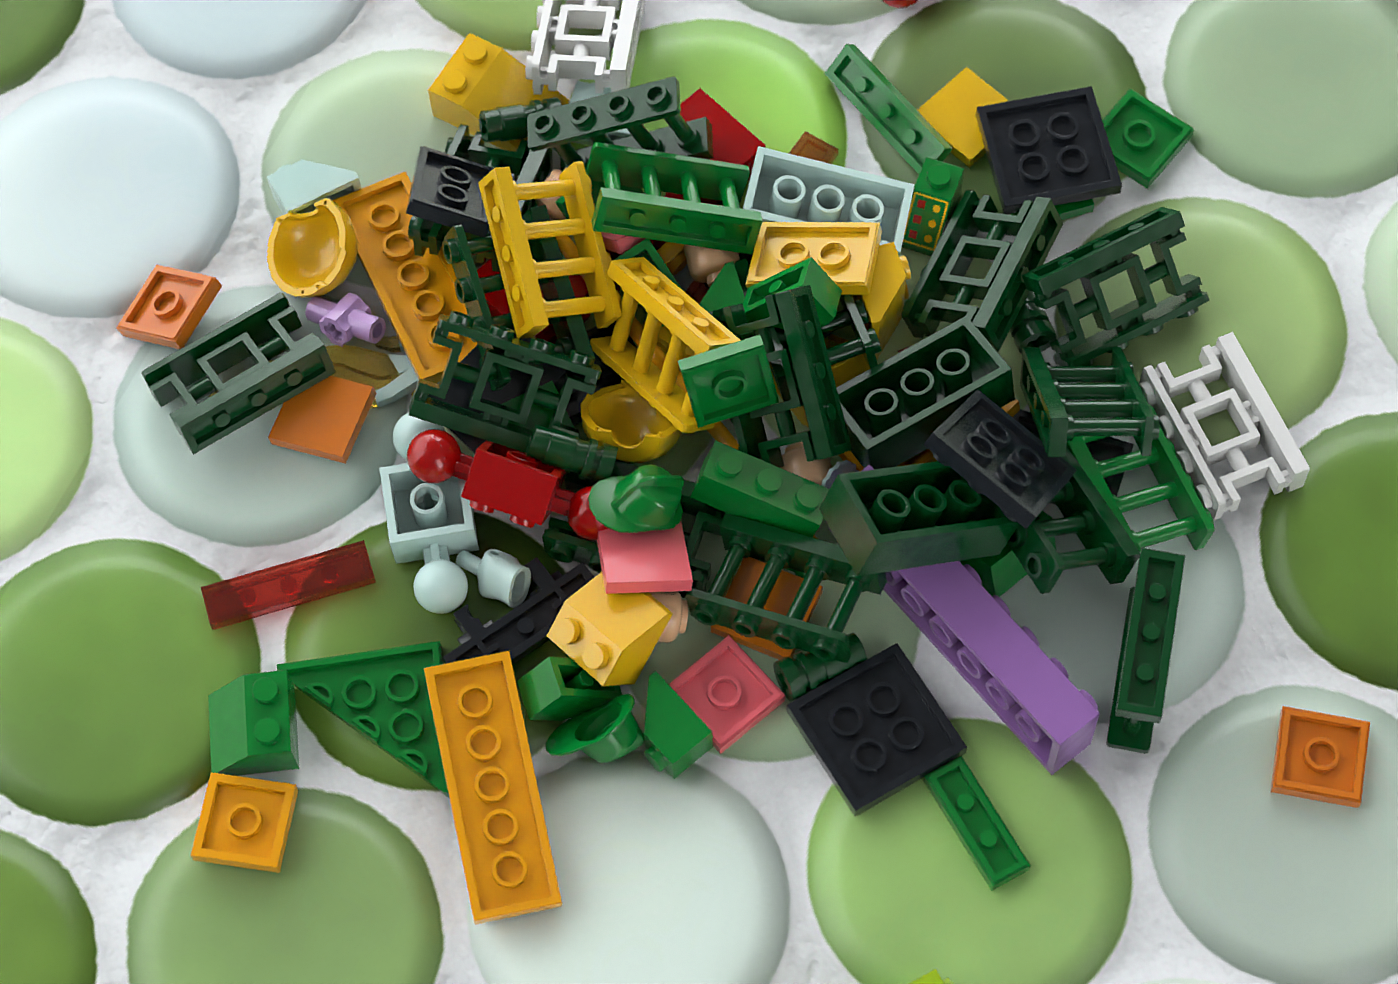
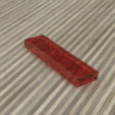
[201,540,376,630]

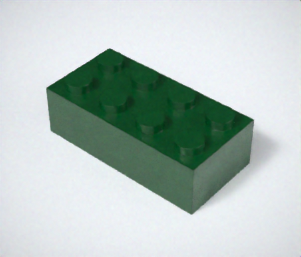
[836,316,1015,470]
[819,461,1019,576]

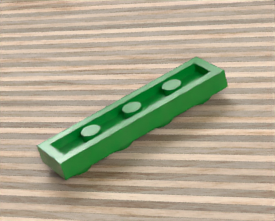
[824,44,953,174]

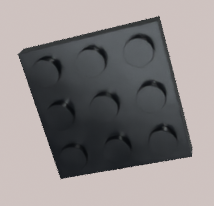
[976,86,1122,214]
[924,390,1077,529]
[787,643,967,817]

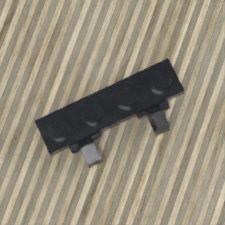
[443,557,594,665]

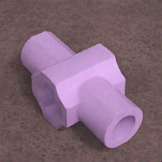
[305,293,386,347]

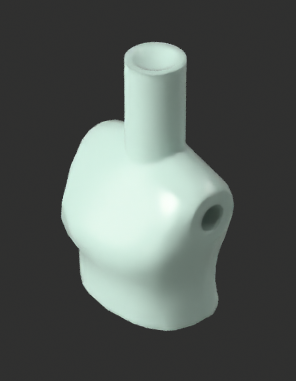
[456,549,531,608]

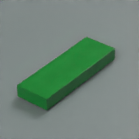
[923,755,1031,891]

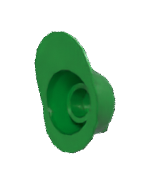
[588,464,684,533]
[545,694,645,763]

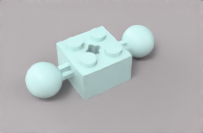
[380,413,479,614]

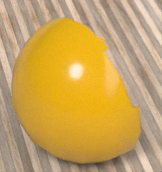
[267,198,358,298]
[580,380,683,463]

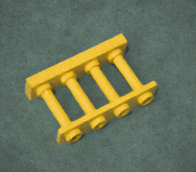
[478,161,622,339]
[590,257,741,433]

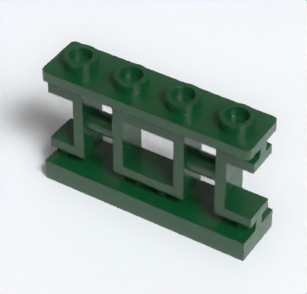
[408,124,553,272]
[901,190,1063,353]
[1022,207,1209,366]
[708,285,852,468]
[141,293,336,455]
[409,311,602,453]
[542,460,729,598]

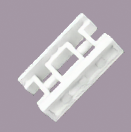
[525,0,645,95]
[1139,332,1310,521]

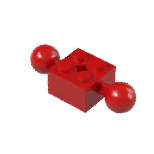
[407,429,609,540]

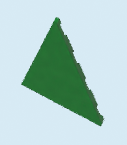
[277,641,450,799]

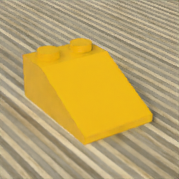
[428,33,570,152]

